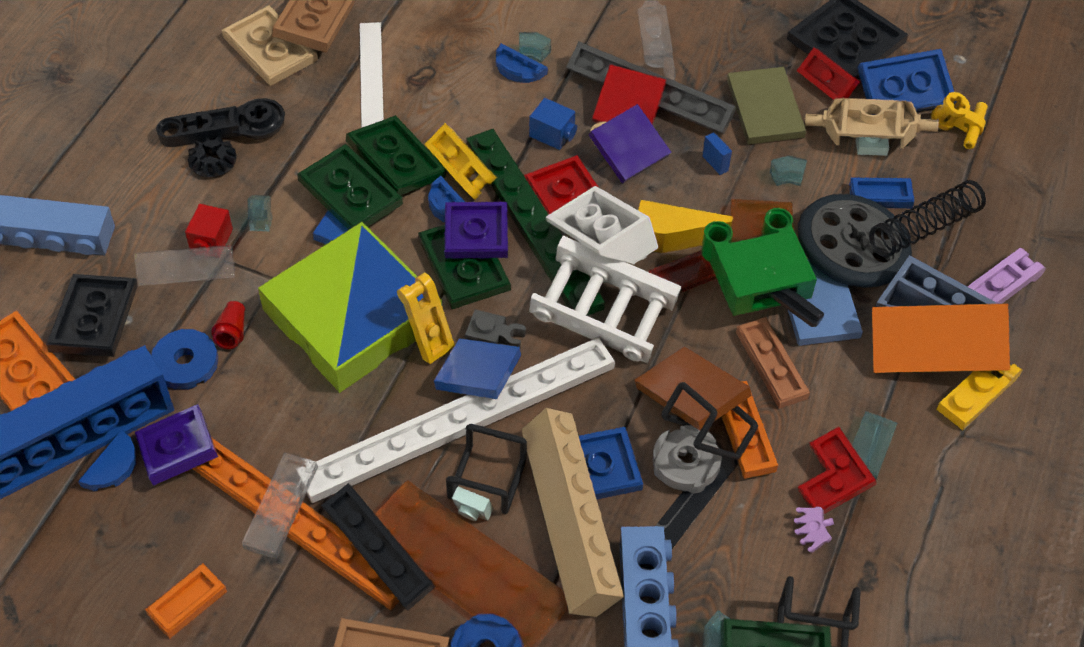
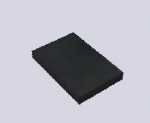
[46,274,138,357]

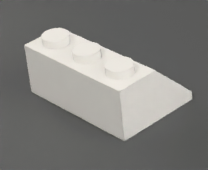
[546,186,659,264]

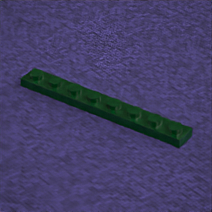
[466,128,605,316]

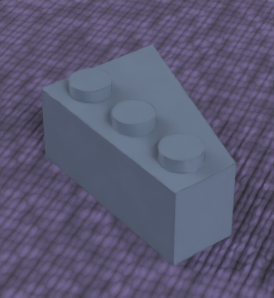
[875,255,996,307]

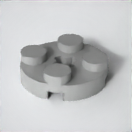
[653,425,722,493]

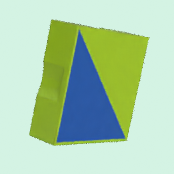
[258,222,442,393]

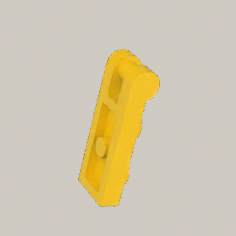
[424,123,497,200]
[397,272,455,364]
[937,364,1023,430]

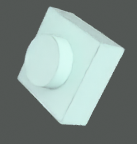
[856,137,889,156]
[452,486,494,521]

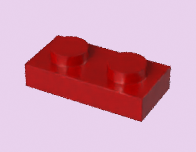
[797,47,860,100]

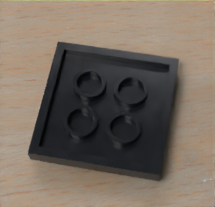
[787,0,908,80]

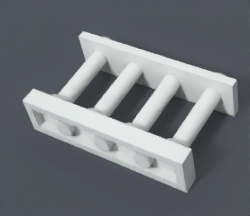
[529,236,681,364]

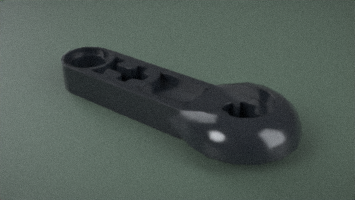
[156,98,285,147]

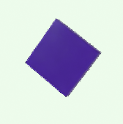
[589,104,671,184]
[445,202,508,258]
[135,404,218,486]

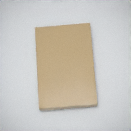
[222,5,318,86]

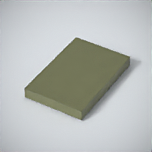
[727,67,806,145]

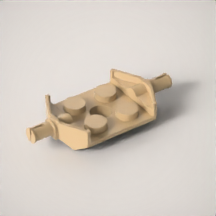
[805,98,939,148]

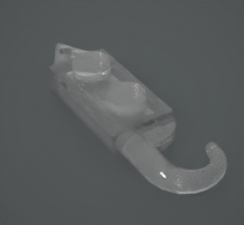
[638,0,676,81]

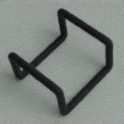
[661,382,758,460]
[446,424,527,514]
[777,576,861,647]

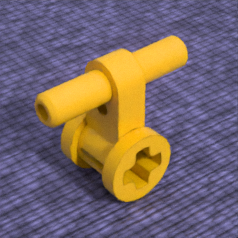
[931,92,988,149]

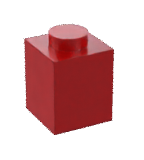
[185,203,233,258]

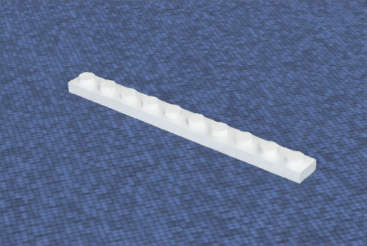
[297,337,615,504]

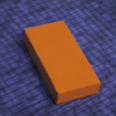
[145,563,227,639]

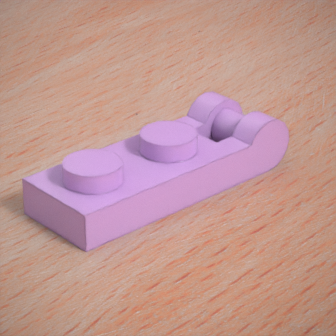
[967,248,1046,304]

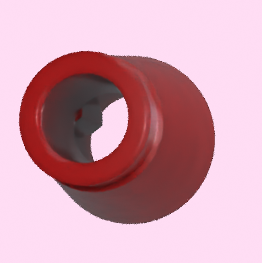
[211,301,245,349]

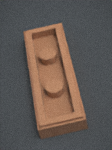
[736,317,810,409]

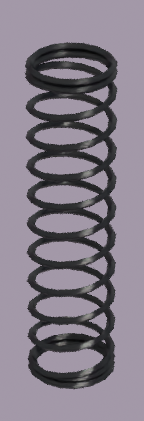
[869,180,986,257]

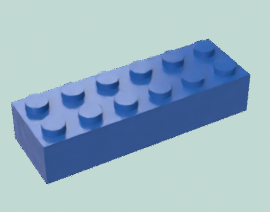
[0,345,174,499]

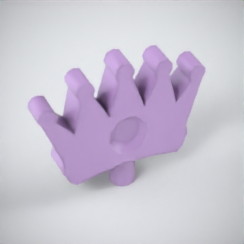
[794,507,834,553]

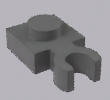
[465,309,526,348]

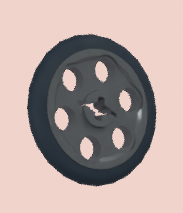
[798,194,912,288]

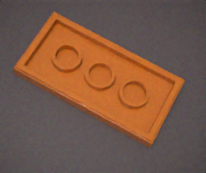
[872,303,1010,373]
[0,310,75,411]

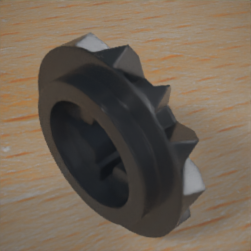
[187,136,237,177]

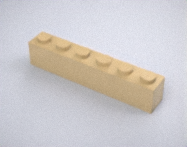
[521,408,624,617]

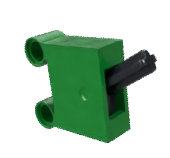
[701,208,824,327]

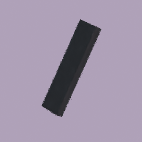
[321,483,436,611]

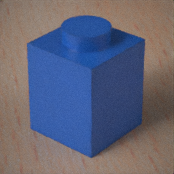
[529,98,577,150]

